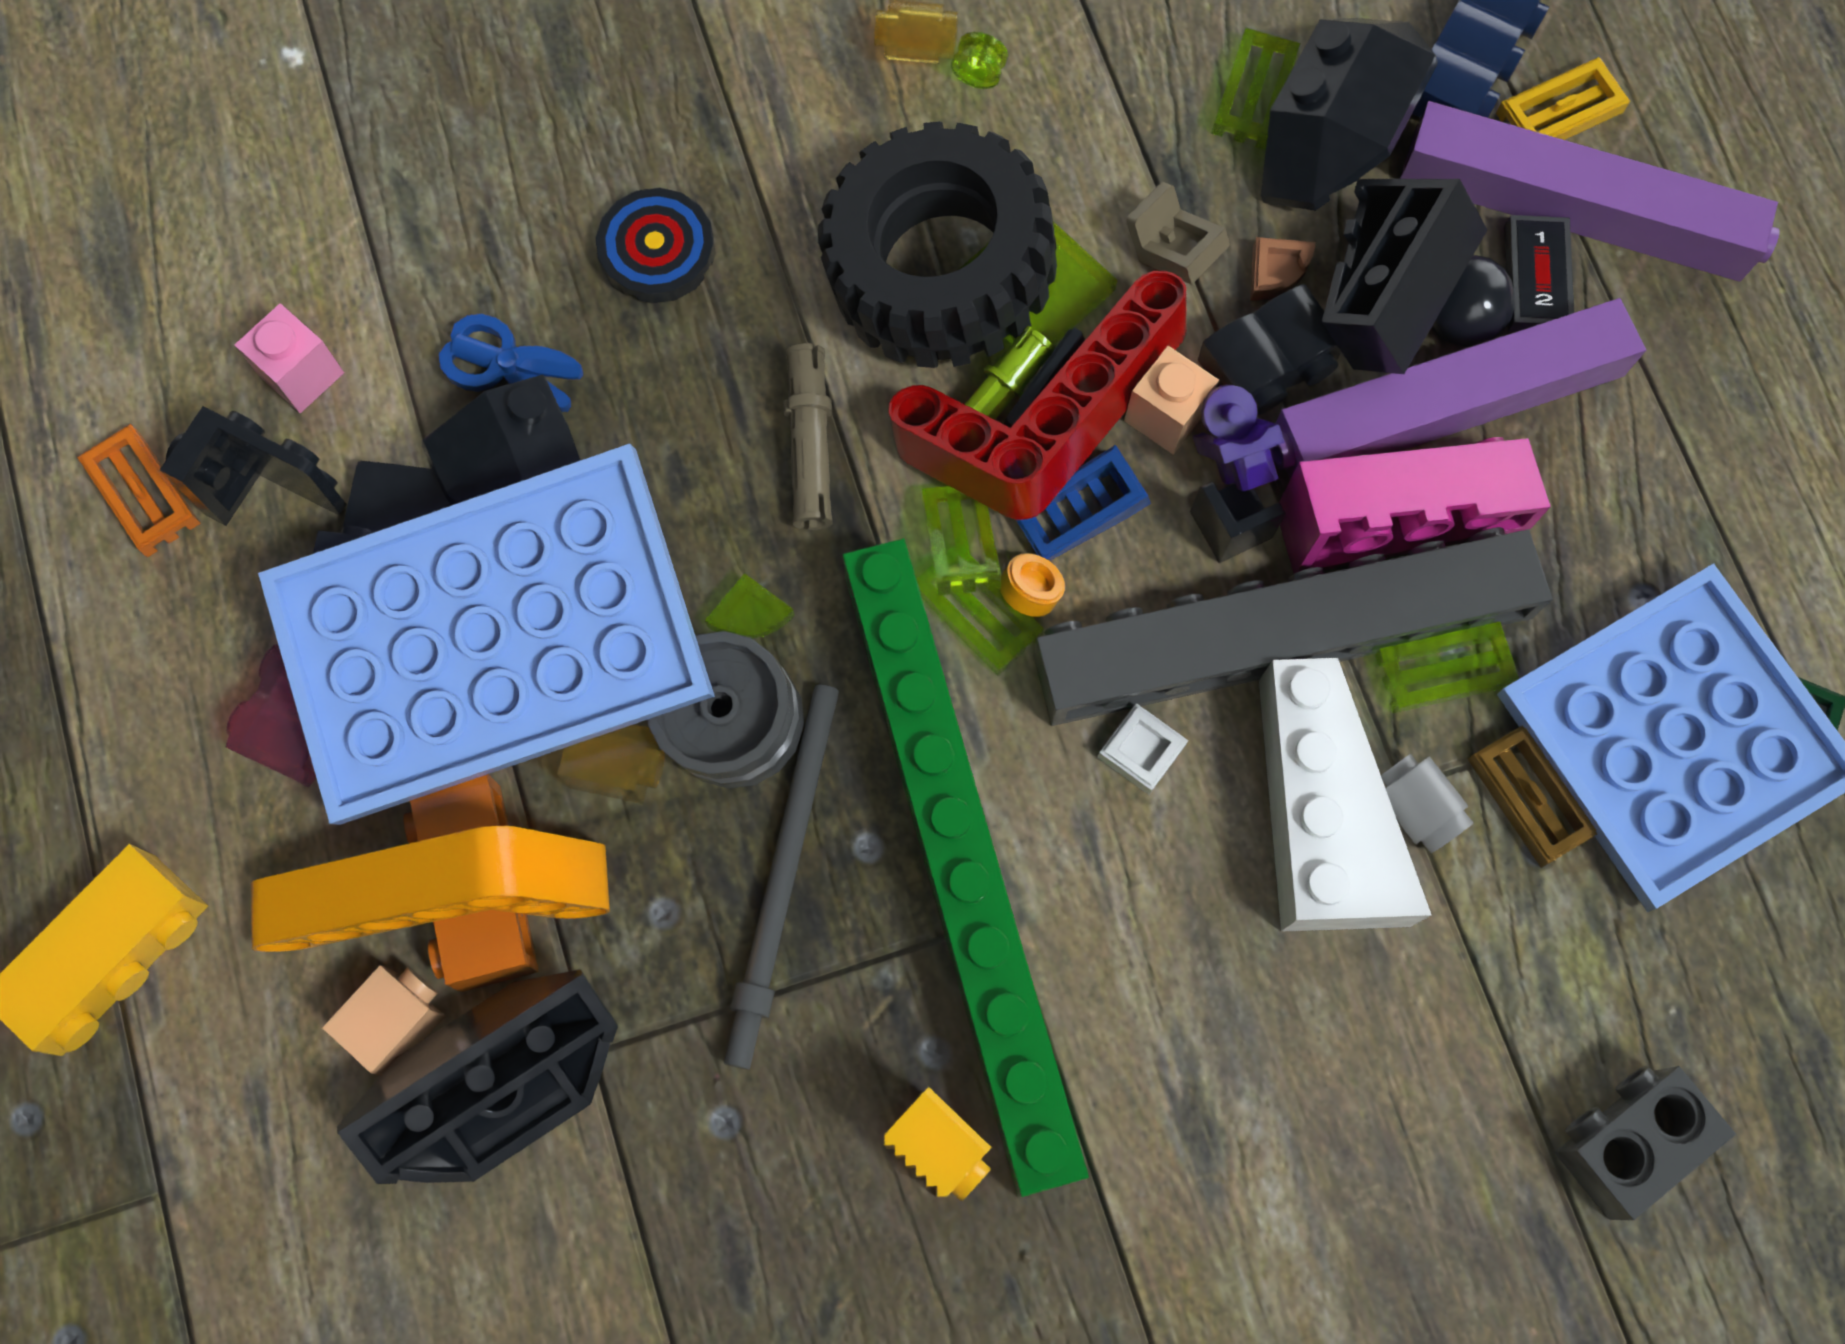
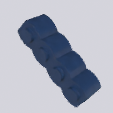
[1412,0,1550,118]

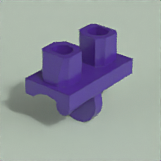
[1193,385,1285,491]

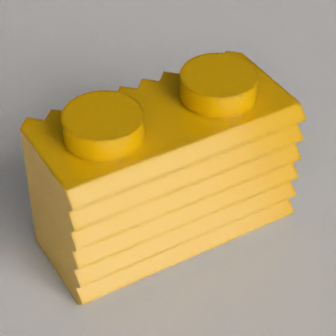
[884,1087,991,1201]

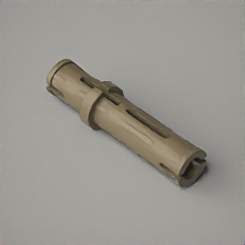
[783,343,833,530]

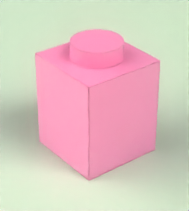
[234,303,344,414]

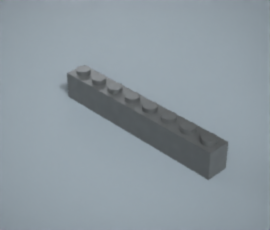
[1033,527,1553,726]

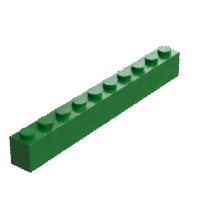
[843,538,1089,1197]

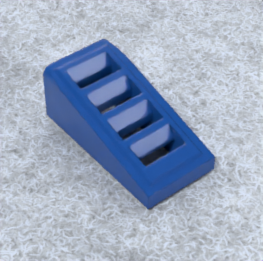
[1016,445,1151,561]

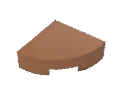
[1250,237,1316,300]

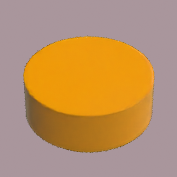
[999,553,1065,617]

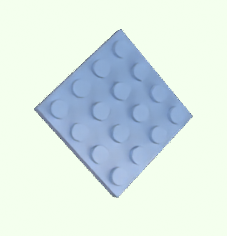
[1497,563,1845,912]

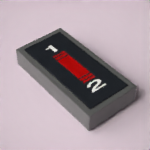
[1504,215,1574,332]

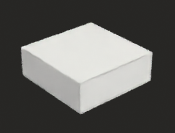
[1097,703,1189,795]

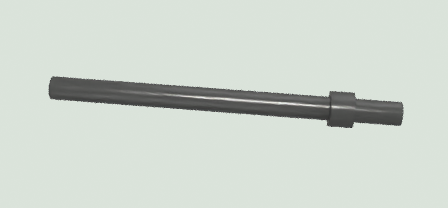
[723,684,839,1070]

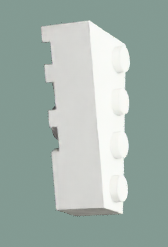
[1259,658,1431,932]

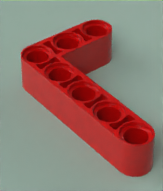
[888,270,1187,520]

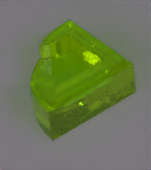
[705,573,795,639]

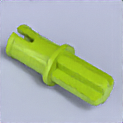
[965,325,1055,420]

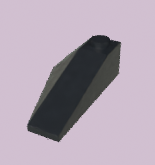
[422,374,581,505]

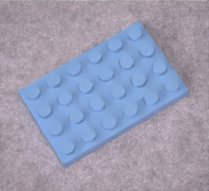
[258,443,715,825]

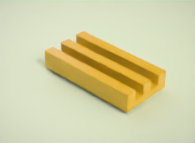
[1496,57,1630,140]

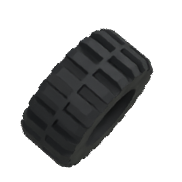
[818,122,1057,368]

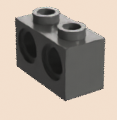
[1554,1065,1736,1220]

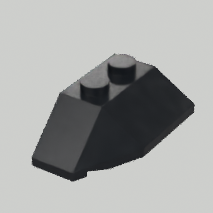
[1261,18,1438,211]
[337,969,618,1184]

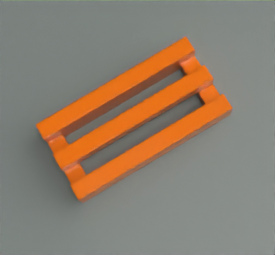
[77,424,201,558]

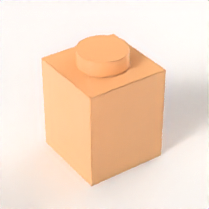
[1124,346,1219,455]
[322,965,445,1075]

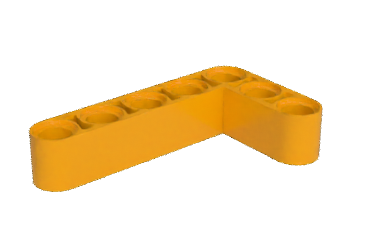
[251,826,610,952]

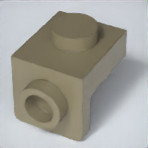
[1126,182,1230,285]

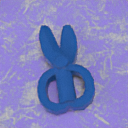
[439,314,583,412]

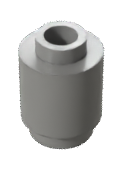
[1381,753,1474,853]

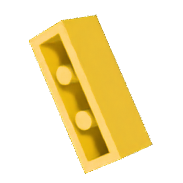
[0,844,208,1056]

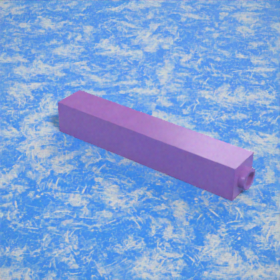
[1400,101,1779,282]
[1270,298,1647,479]

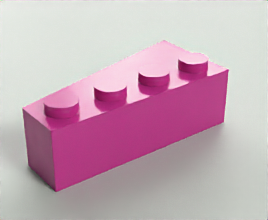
[1278,437,1551,574]

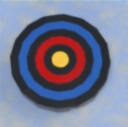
[595,188,716,304]

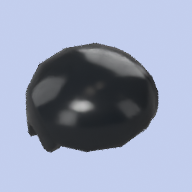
[1431,255,1515,347]

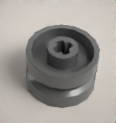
[648,631,804,789]

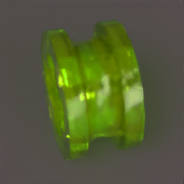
[951,32,1009,89]

